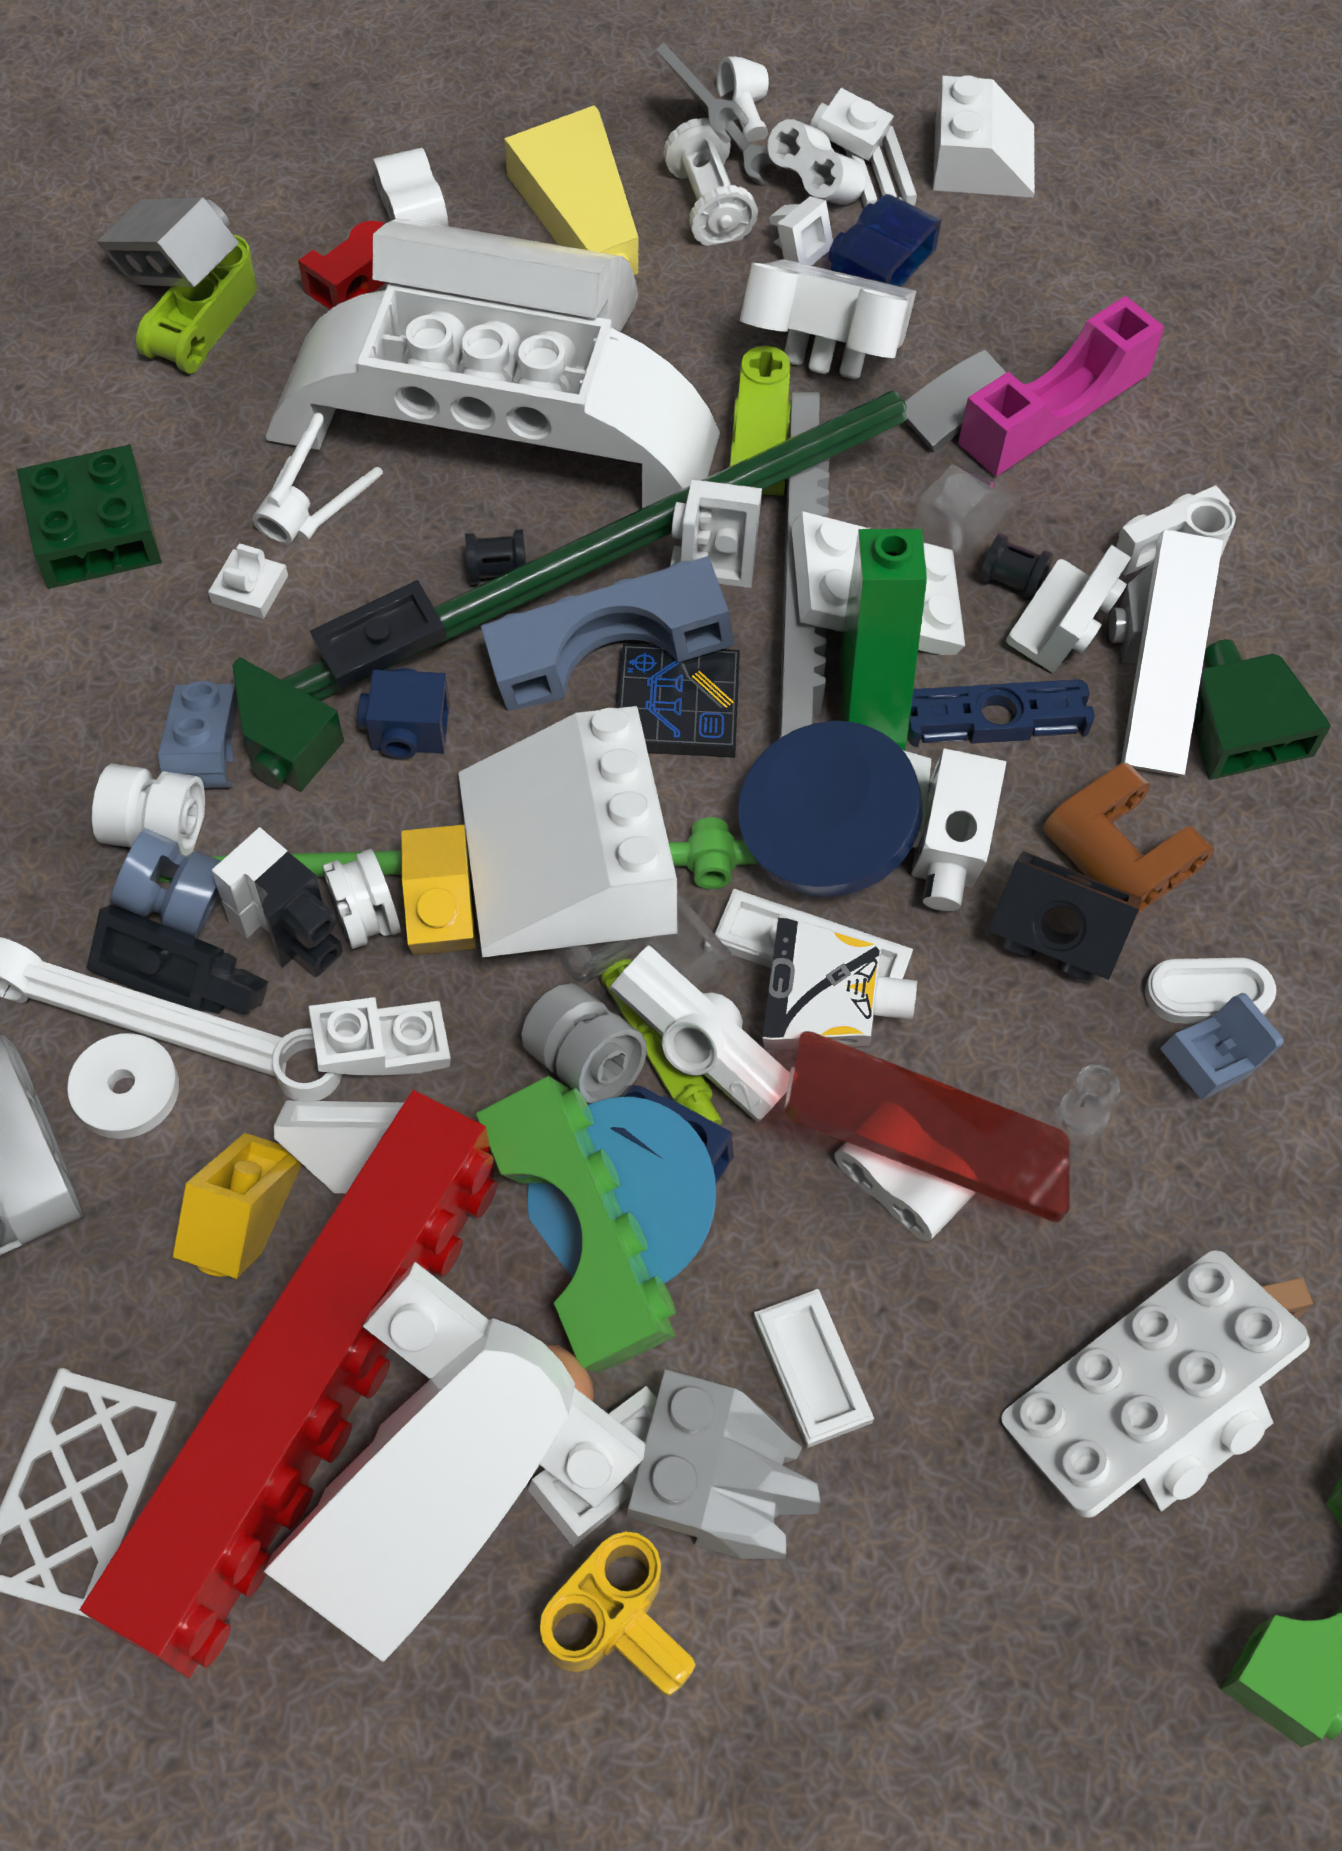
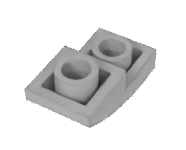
[905,350,1006,452]

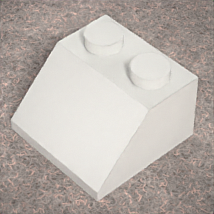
[933,76,1034,197]

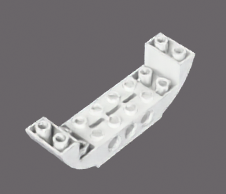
[266,283,720,508]

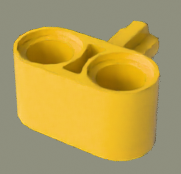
[540,1531,696,1696]

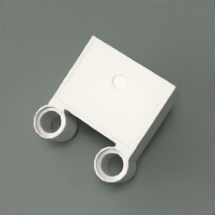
[740,259,916,379]

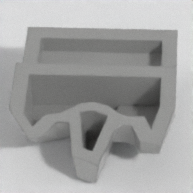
[626,1369,820,1559]

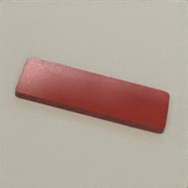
[784,1031,1070,1222]

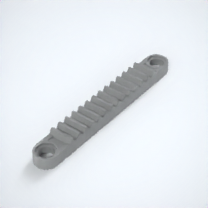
[779,391,830,739]

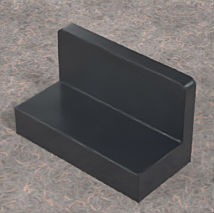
[310,580,447,689]

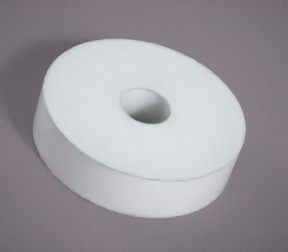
[67,1033,179,1139]

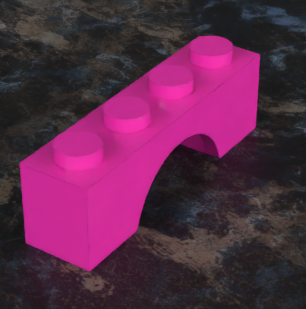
[958,295,1165,477]

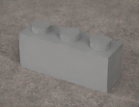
[96,197,239,287]

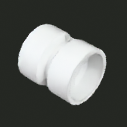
[92,763,205,856]

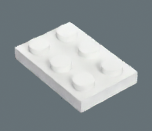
[791,511,965,655]

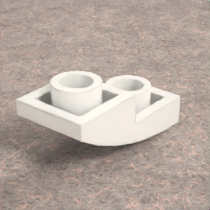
[309,997,451,1075]

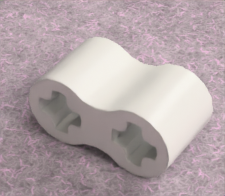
[768,119,866,205]
[372,147,448,226]
[834,1106,976,1242]

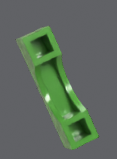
[476,1076,676,1373]
[1221,1475,1342,1747]

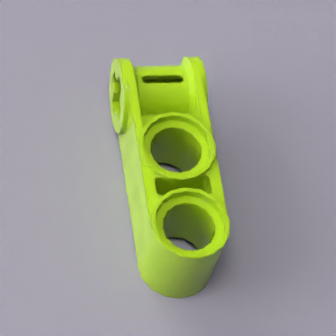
[136,235,257,374]
[730,345,791,496]

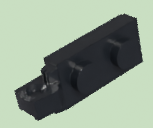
[87,904,269,1015]

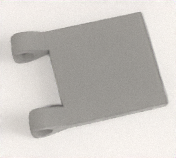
[656,42,782,186]

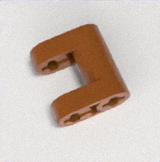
[1043,762,1215,913]

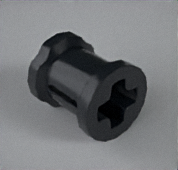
[465,529,526,585]
[979,533,1053,601]

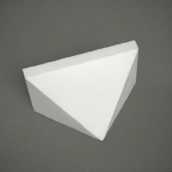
[274,1100,404,1193]

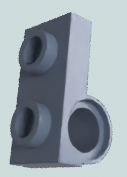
[158,681,238,788]

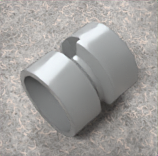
[522,983,647,1104]

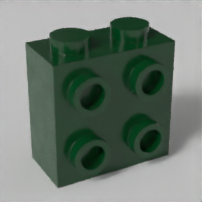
[17,444,162,589]

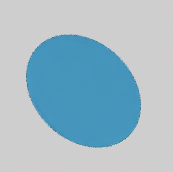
[527,1097,716,1284]

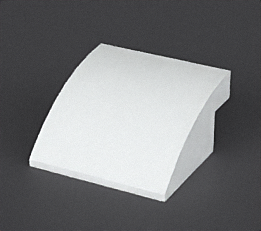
[373,219,638,332]

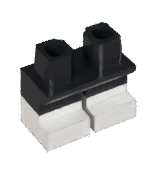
[212,827,343,977]

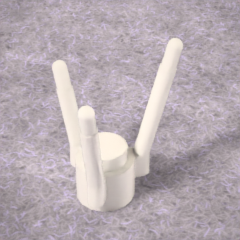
[252,413,383,545]

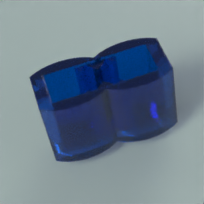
[828,194,942,287]

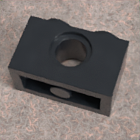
[988,851,1142,981]

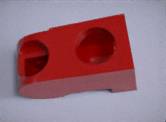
[298,220,387,310]

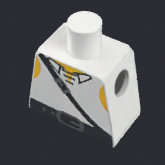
[762,916,917,1049]

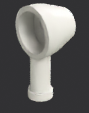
[716,56,769,142]

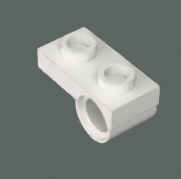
[1116,485,1236,576]

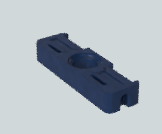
[907,679,1095,747]

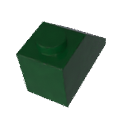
[232,657,344,792]

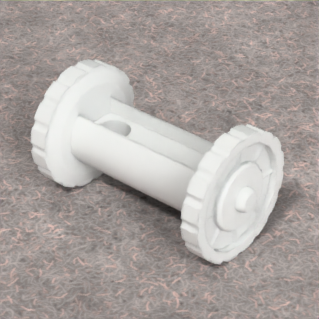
[663,118,758,246]

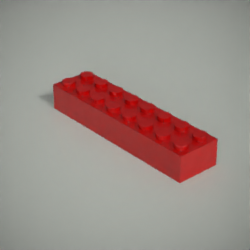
[79,1090,498,1679]

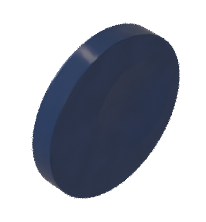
[738,721,923,897]

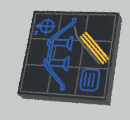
[618,644,740,758]

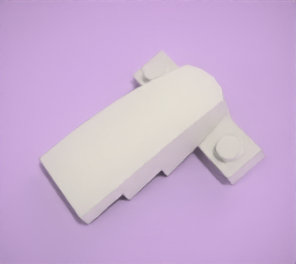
[264,1262,646,1662]

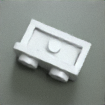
[671,479,762,588]
[1006,545,1131,673]

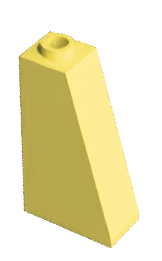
[504,105,638,275]

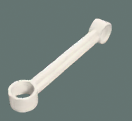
[0,937,342,1101]

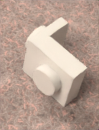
[810,88,894,161]

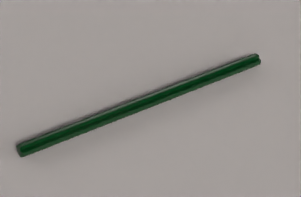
[282,391,907,701]

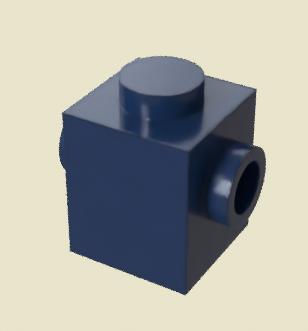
[358,668,450,759]

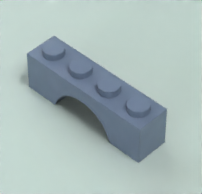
[481,556,734,711]

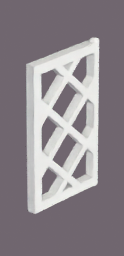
[0,1368,177,1619]

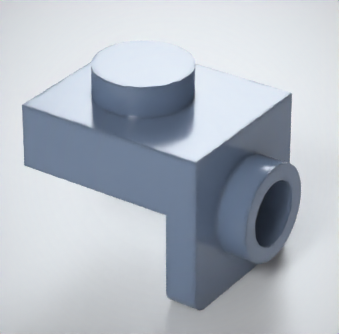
[1160,993,1284,1101]

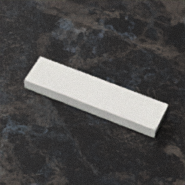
[1121,529,1223,777]

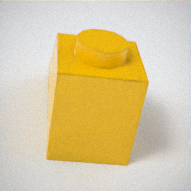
[401,825,476,955]
[172,1133,302,1279]

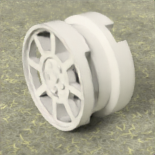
[322,848,401,949]

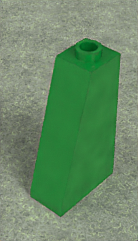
[838,529,927,751]

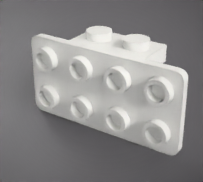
[1002,1250,1310,1518]

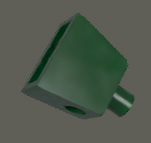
[1193,639,1331,780]

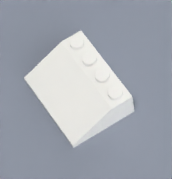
[458,706,677,957]

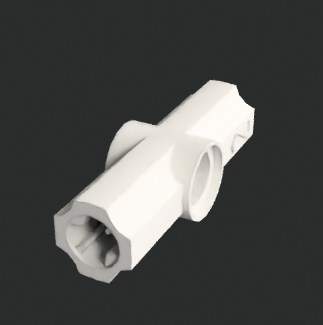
[610,945,797,1122]

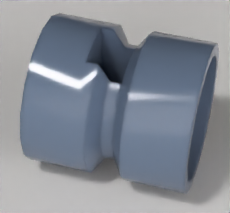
[110,828,221,938]

